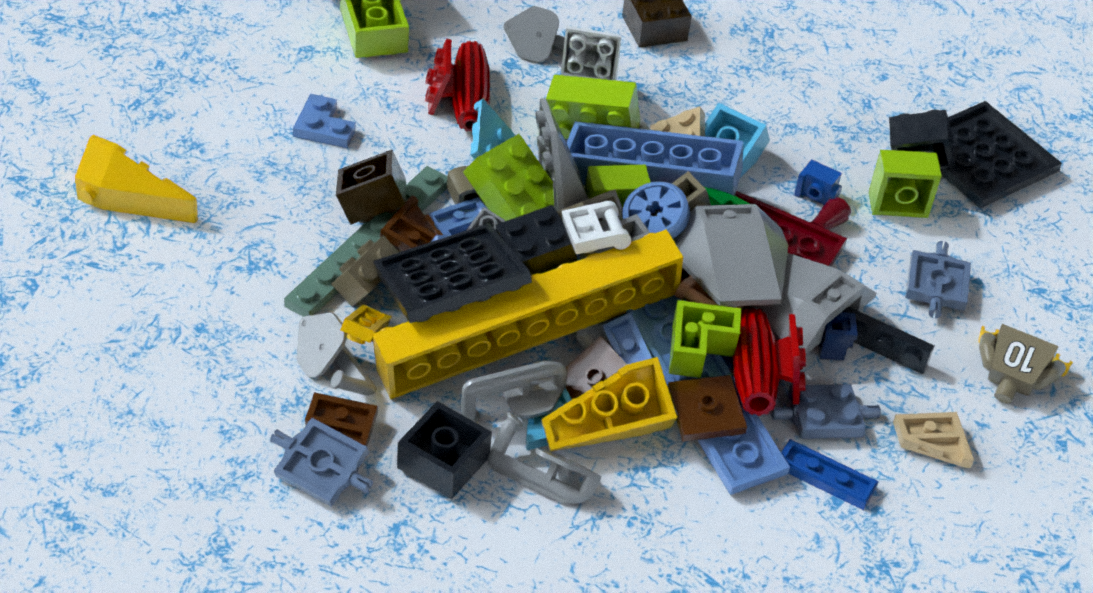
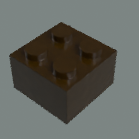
[622,0,692,47]
[336,149,406,225]

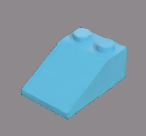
[705,103,770,178]

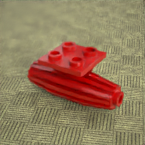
[425,38,490,132]
[733,308,806,416]

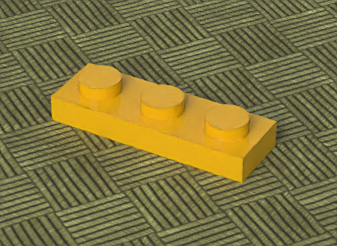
[340,304,392,344]

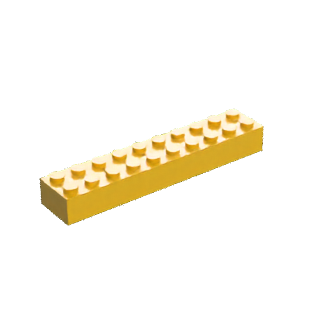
[372,229,683,400]

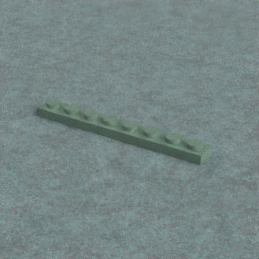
[284,166,447,317]

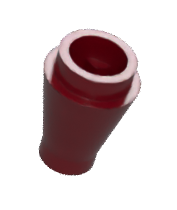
[811,197,851,230]

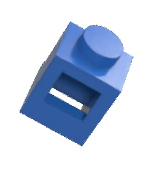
[794,159,842,205]

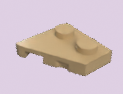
[893,412,974,468]

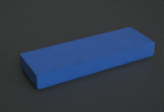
[781,439,879,511]

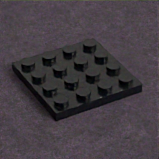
[940,101,1062,208]
[373,223,532,323]

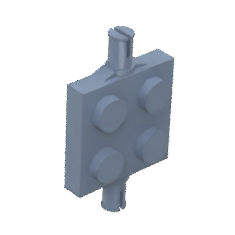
[905,241,971,319]
[771,384,881,439]
[270,418,373,507]

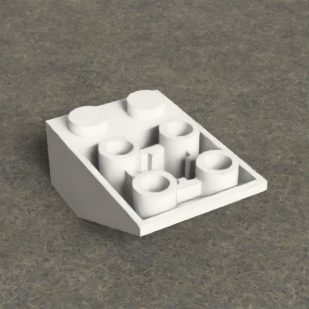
[561,26,621,80]

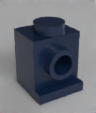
[818,312,858,361]

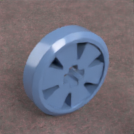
[622,182,690,239]

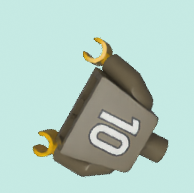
[978,324,1073,404]

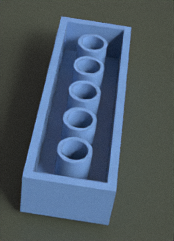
[567,121,744,196]

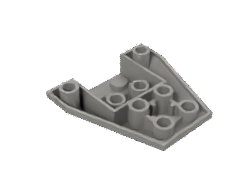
[535,98,588,211]
[673,204,788,307]
[749,253,877,354]

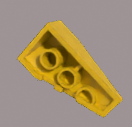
[75,134,198,223]
[541,357,677,452]

